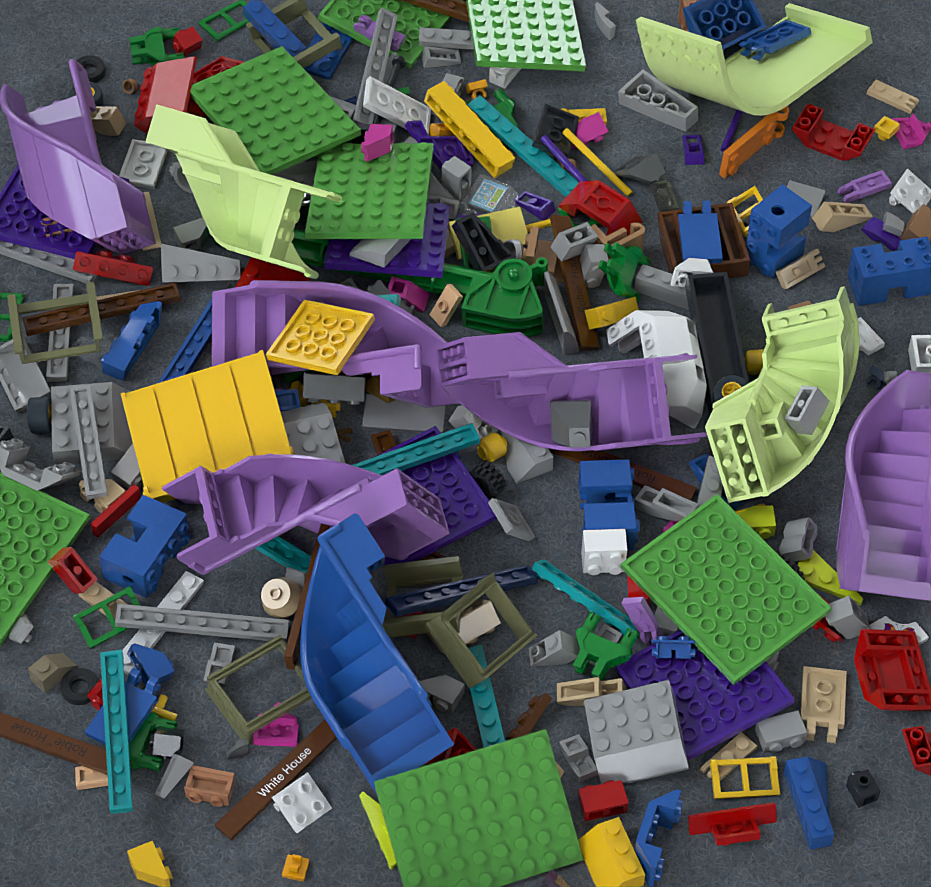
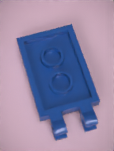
[739,20,811,61]
[678,200,723,264]
[85,668,161,745]

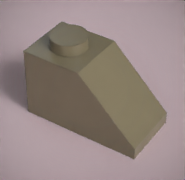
[28,653,78,693]

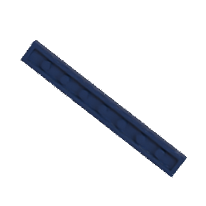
[385,565,539,617]

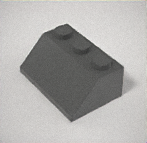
[303,369,367,405]

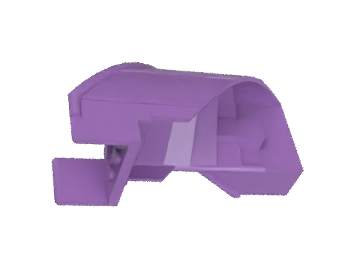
[0,59,156,255]
[212,280,459,408]
[436,332,707,451]
[836,370,931,601]
[162,454,450,575]

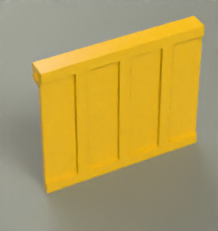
[121,350,294,503]

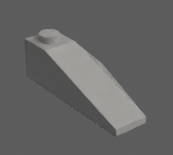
[501,431,553,484]

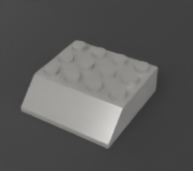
[51,382,133,465]
[281,402,345,463]
[584,680,689,784]

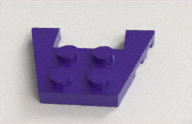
[405,121,474,169]

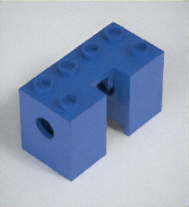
[746,184,812,279]
[847,236,931,306]
[578,460,640,550]
[99,495,190,598]

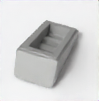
[421,46,462,68]
[155,754,194,798]

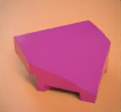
[892,113,931,150]
[253,702,299,747]

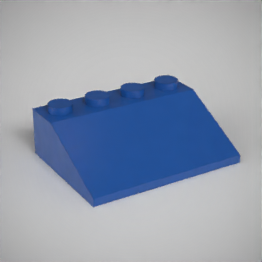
[683,0,767,51]

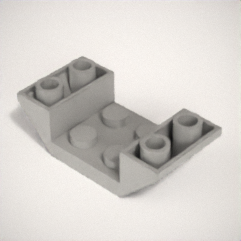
[0,438,82,491]

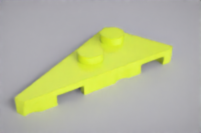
[797,550,863,606]
[359,792,397,870]

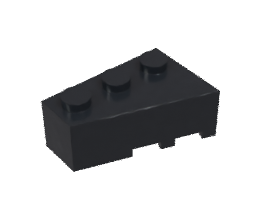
[452,213,517,273]

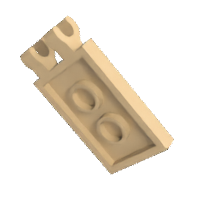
[800,666,847,743]

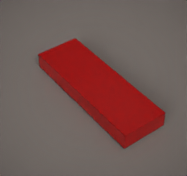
[91,484,141,538]

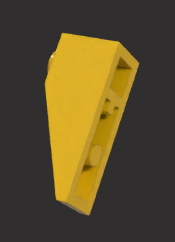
[585,297,639,329]

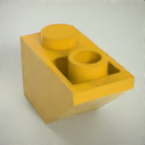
[127,841,173,887]

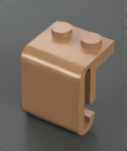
[591,223,645,259]
[522,226,564,283]

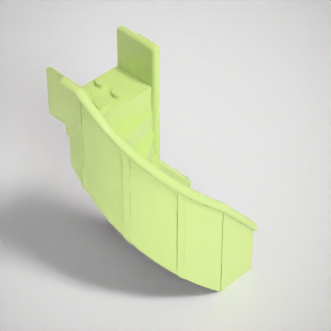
[145,104,342,279]
[705,286,860,503]

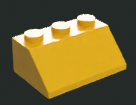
[578,817,645,887]

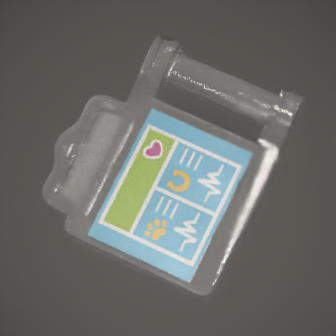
[457,174,518,215]

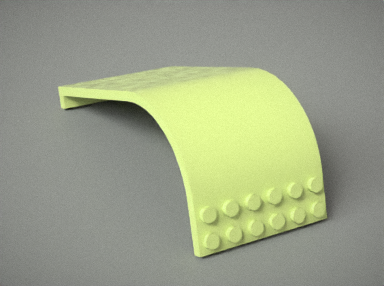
[636,3,873,116]

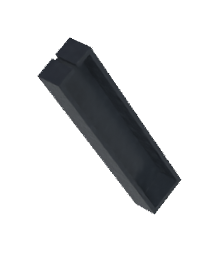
[685,272,749,417]

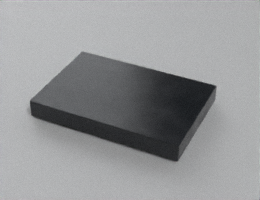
[532,103,579,157]

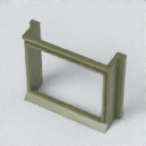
[246,0,343,68]
[7,282,103,364]
[382,556,464,637]
[424,572,538,688]
[204,635,312,746]

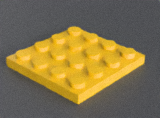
[266,300,375,376]

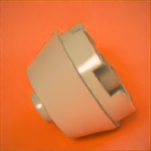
[261,577,301,618]

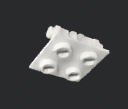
[889,169,931,213]
[272,772,332,833]

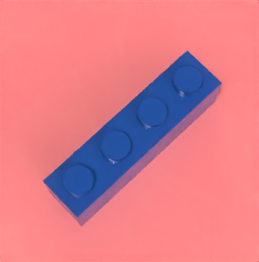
[243,0,306,57]

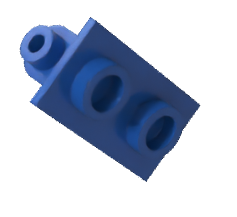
[652,636,696,659]

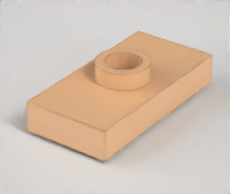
[429,284,463,327]
[75,766,108,790]

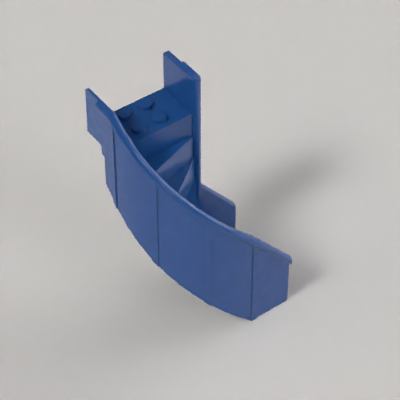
[300,513,454,794]

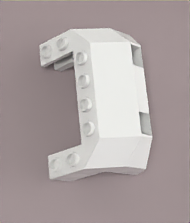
[606,310,707,428]

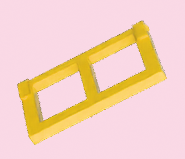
[727,186,763,237]
[710,756,780,799]

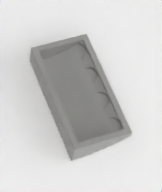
[350,239,411,268]
[544,271,579,355]
[0,337,51,413]

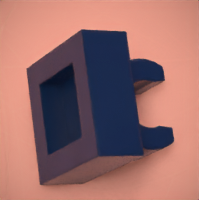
[866,365,887,390]

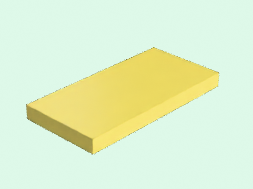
[448,207,528,260]

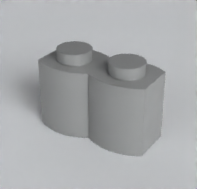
[779,517,817,562]

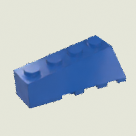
[101,301,162,381]
[784,756,834,850]

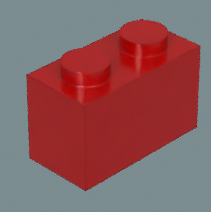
[48,547,98,594]
[578,780,629,822]

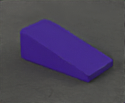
[682,135,704,165]
[513,191,556,221]

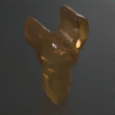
[336,428,353,443]

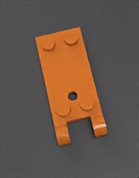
[719,106,789,179]

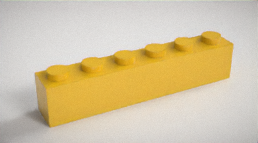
[424,81,515,179]

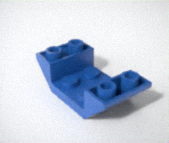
[635,790,684,887]

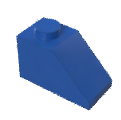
[127,643,174,686]

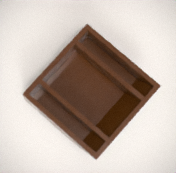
[657,203,750,278]

